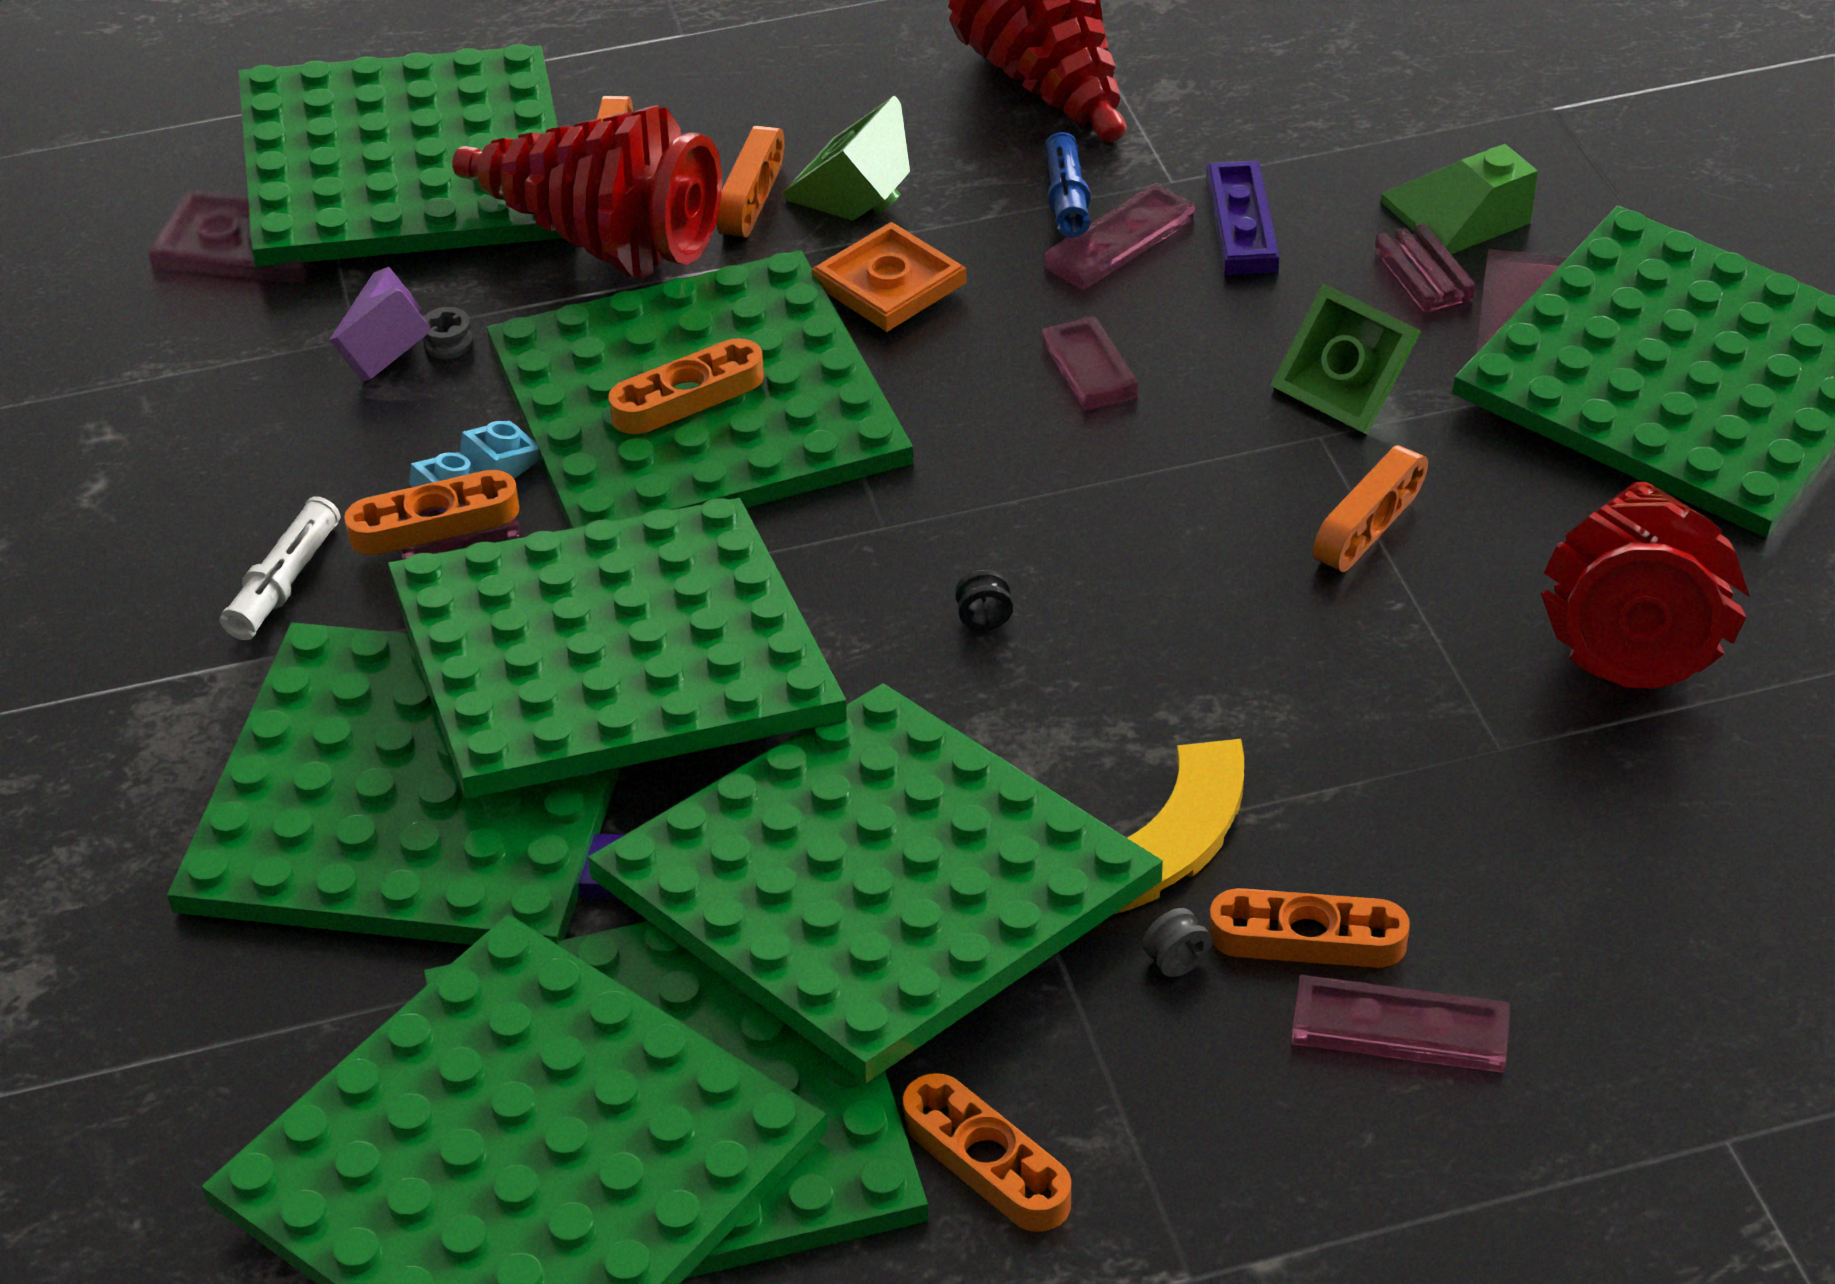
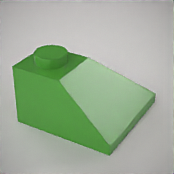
[782,96,910,221]
[1381,144,1538,257]
[1270,283,1421,434]

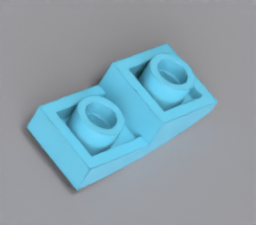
[409,420,540,512]

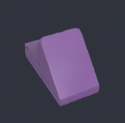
[329,267,431,382]

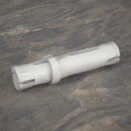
[220,496,341,640]

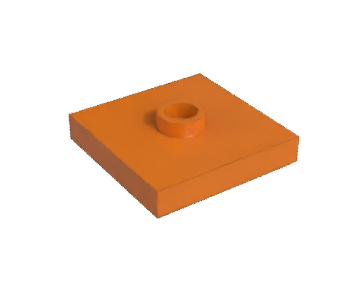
[812,222,967,332]

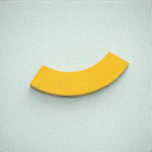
[1115,739,1244,914]

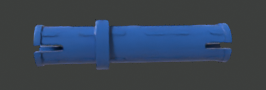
[1044,132,1091,238]

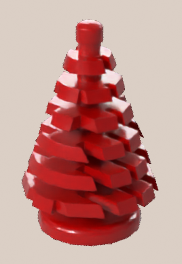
[948,0,1127,143]
[452,105,722,279]
[1540,482,1750,689]

